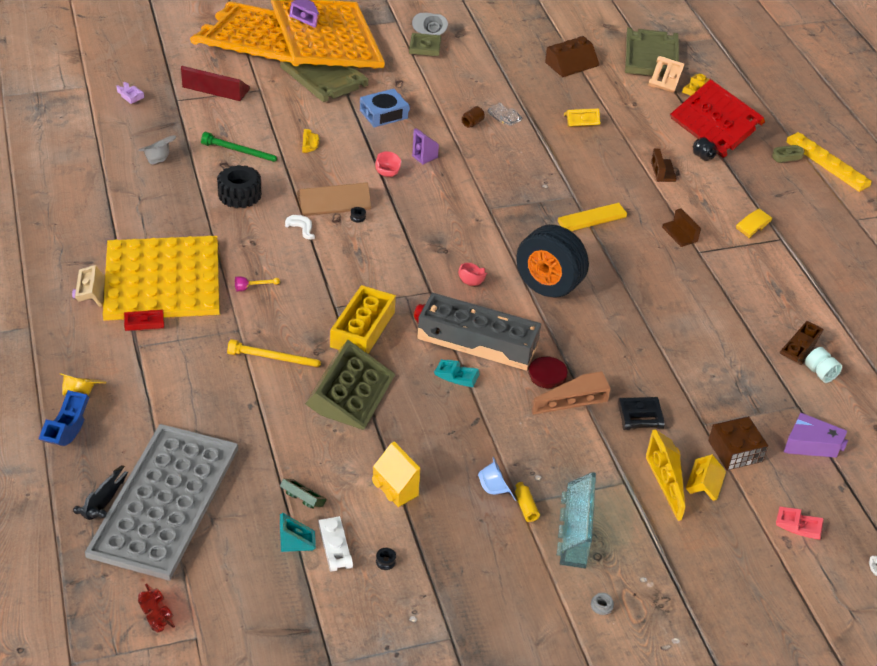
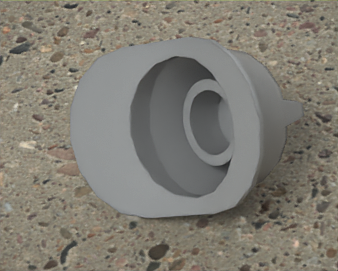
[412,13,448,35]
[139,135,177,164]

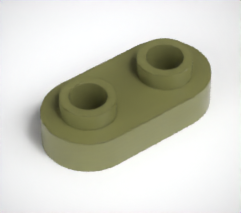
[772,145,804,163]

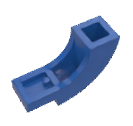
[39,390,90,446]

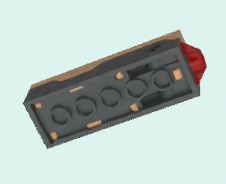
[414,292,541,371]

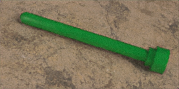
[201,131,277,162]

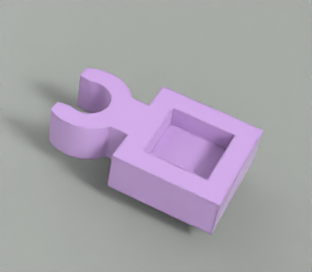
[116,82,144,104]

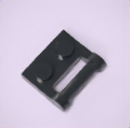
[618,397,665,430]

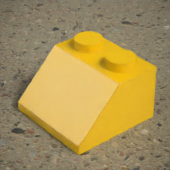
[372,441,420,507]

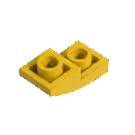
[682,74,710,96]
[736,208,772,238]

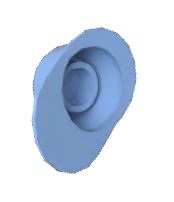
[478,457,516,501]

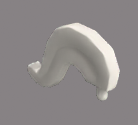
[285,215,315,240]

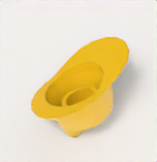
[59,373,107,397]

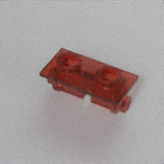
[138,583,175,633]

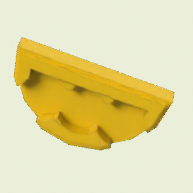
[302,129,319,153]

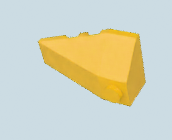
[646,429,685,521]

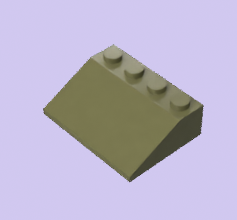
[305,340,395,430]

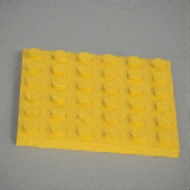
[103,236,220,320]

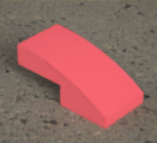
[776,507,823,540]

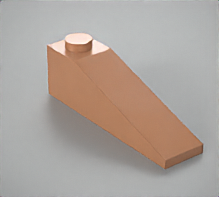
[532,371,610,415]

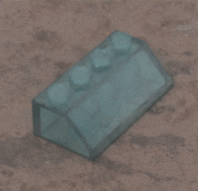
[556,472,596,569]

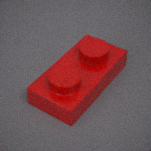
[124,309,164,331]

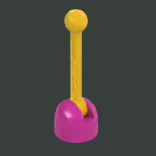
[235,276,280,292]

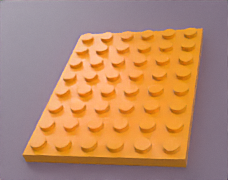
[271,0,385,69]

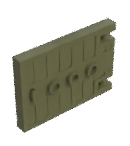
[625,28,679,77]
[280,62,368,102]

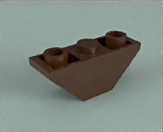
[780,321,824,365]

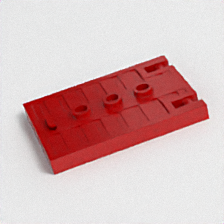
[670,79,765,158]

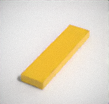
[558,203,627,231]

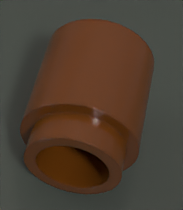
[461,106,485,128]

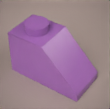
[289,0,319,28]
[412,128,439,165]

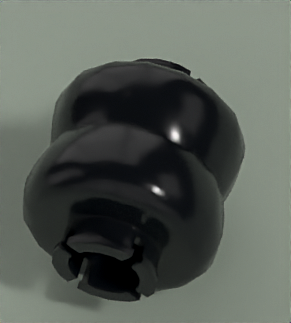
[693,137,717,161]

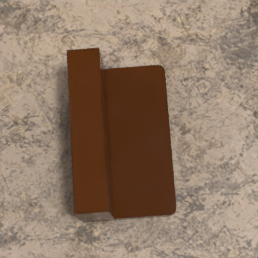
[651,148,677,182]
[662,208,701,247]

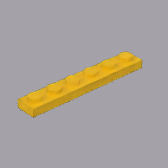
[786,132,872,192]

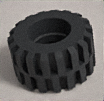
[217,165,262,208]

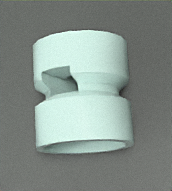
[805,347,843,383]

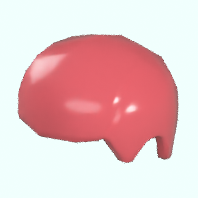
[375,151,401,177]
[458,263,487,286]

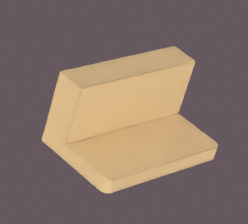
[75,265,105,307]

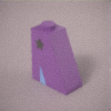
[784,413,848,458]

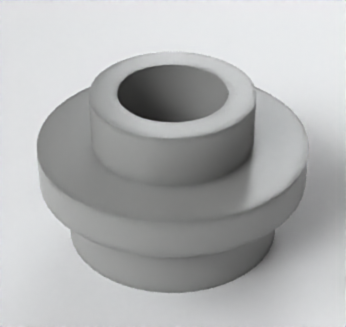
[591,593,614,615]

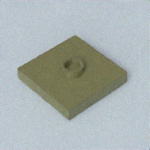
[409,33,441,56]

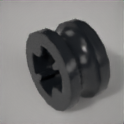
[350,207,366,223]
[376,548,396,570]

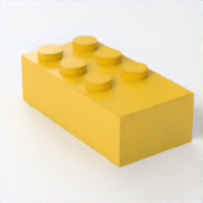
[330,285,396,354]

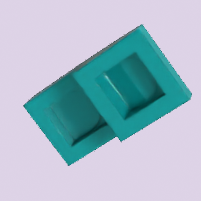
[434,359,480,387]

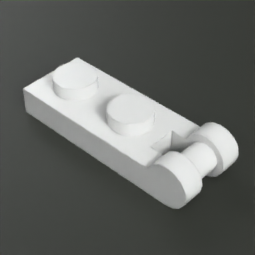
[319,516,353,572]

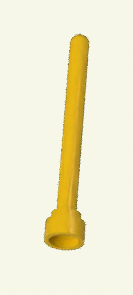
[227,339,321,367]

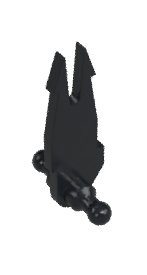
[73,465,128,520]

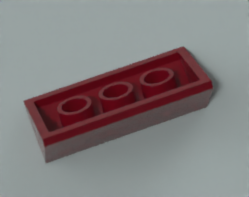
[181,66,250,101]

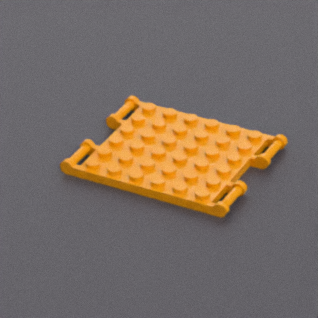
[190,1,300,66]

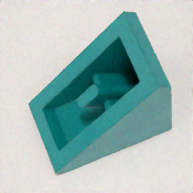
[280,513,316,552]

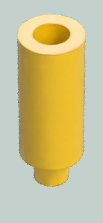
[514,482,540,522]

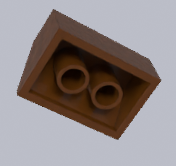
[545,36,599,78]

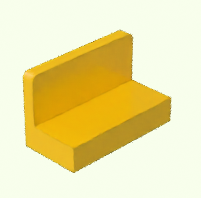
[564,109,600,127]
[686,454,726,501]

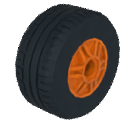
[516,224,589,298]

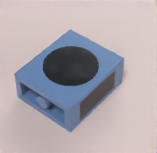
[360,89,410,127]

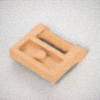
[648,56,684,93]

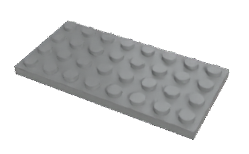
[85,424,238,581]

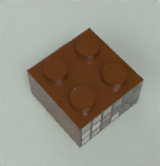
[708,416,769,471]

